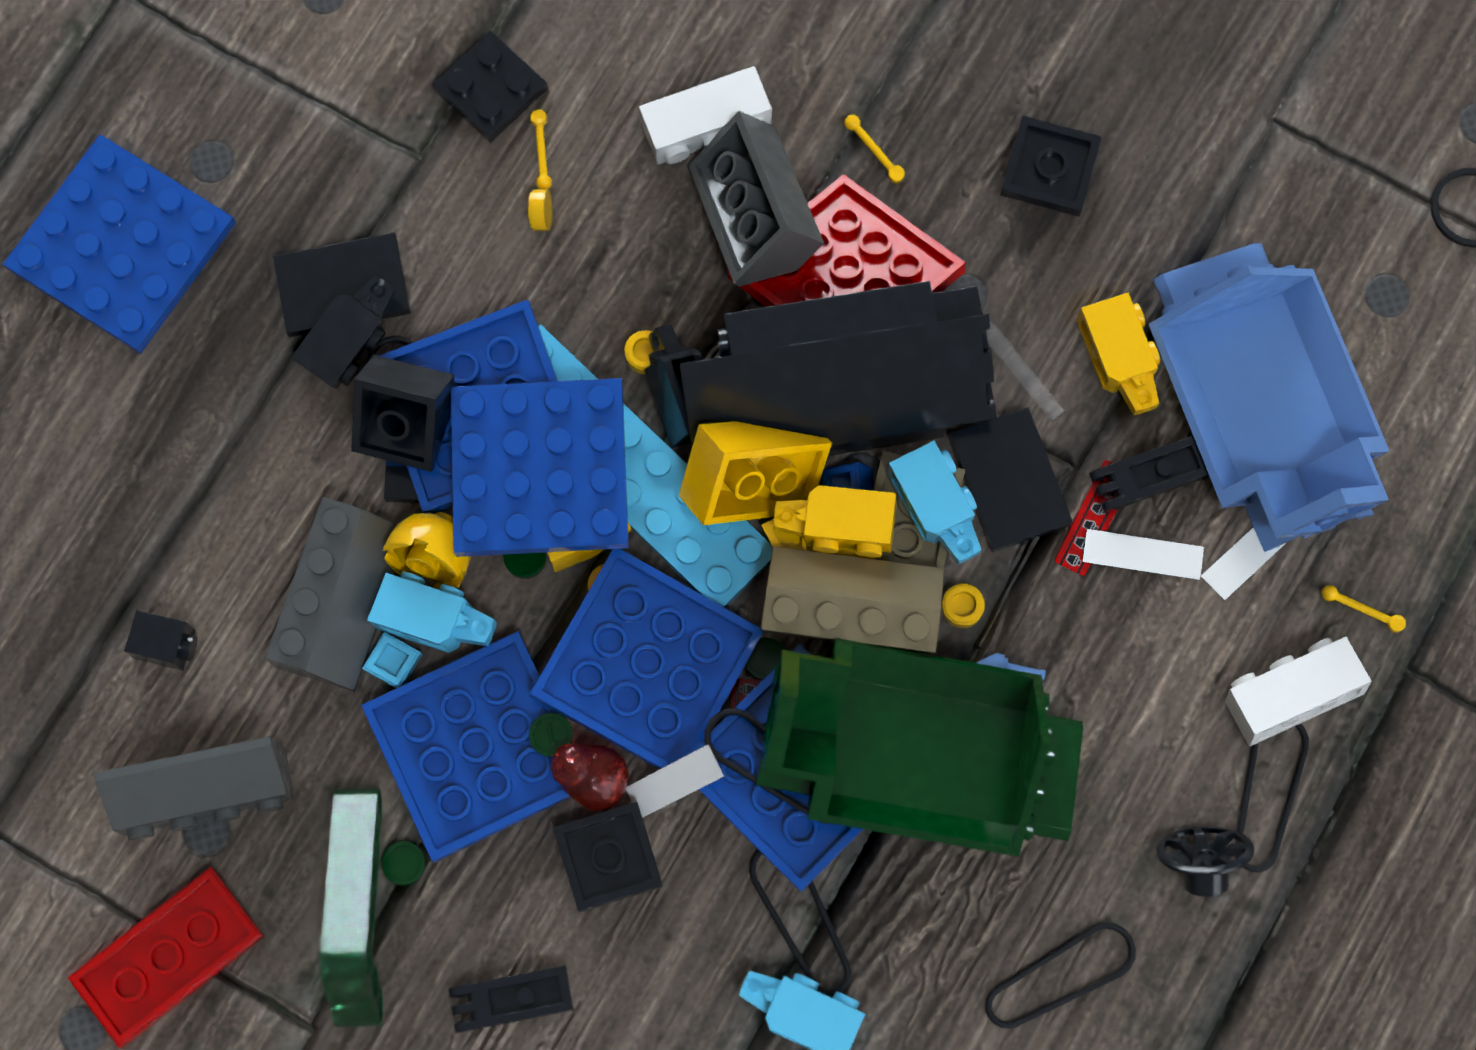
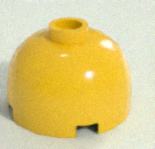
[383,512,471,590]

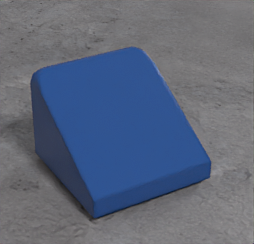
[821,462,874,491]

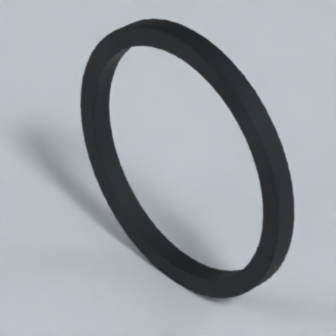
[1431,168,1476,248]

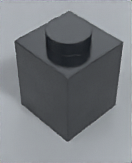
[124,610,198,671]

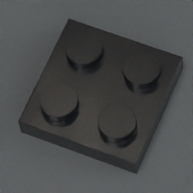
[432,30,548,143]
[1000,115,1102,217]
[553,801,663,913]

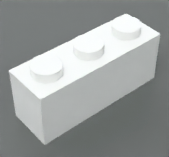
[639,66,772,165]
[1225,637,1372,747]

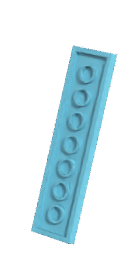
[539,324,773,608]

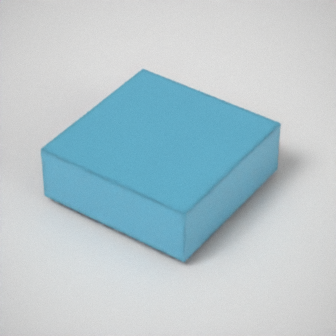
[362,632,423,689]

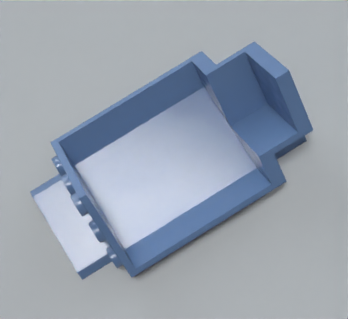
[1149,243,1390,552]

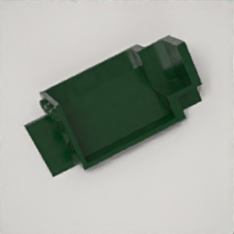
[756,638,1083,857]

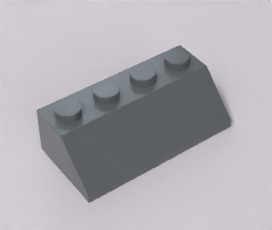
[688,111,824,286]
[265,497,396,692]
[94,736,295,840]

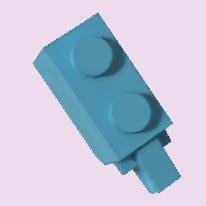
[887,440,982,565]
[367,571,497,653]
[739,971,865,1050]

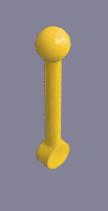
[530,109,552,189]
[844,115,905,183]
[1321,585,1406,633]

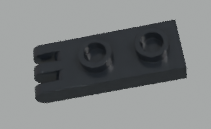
[1089,436,1210,513]
[448,965,574,1033]

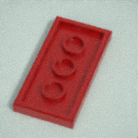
[68,867,265,1049]

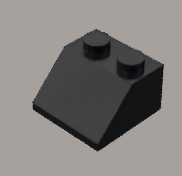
[351,355,454,472]

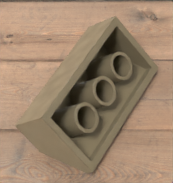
[761,546,944,655]

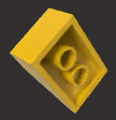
[678,421,832,525]

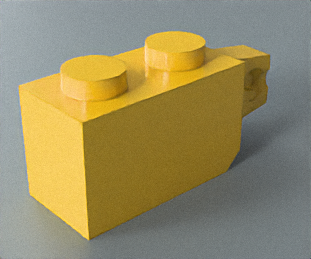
[1076,292,1160,416]
[774,485,897,558]

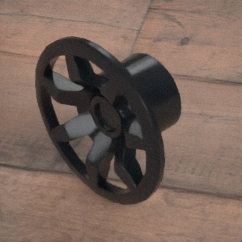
[1156,826,1254,897]

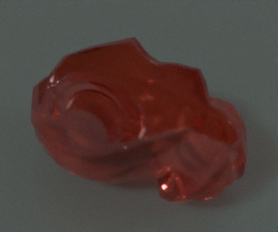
[551,743,629,811]

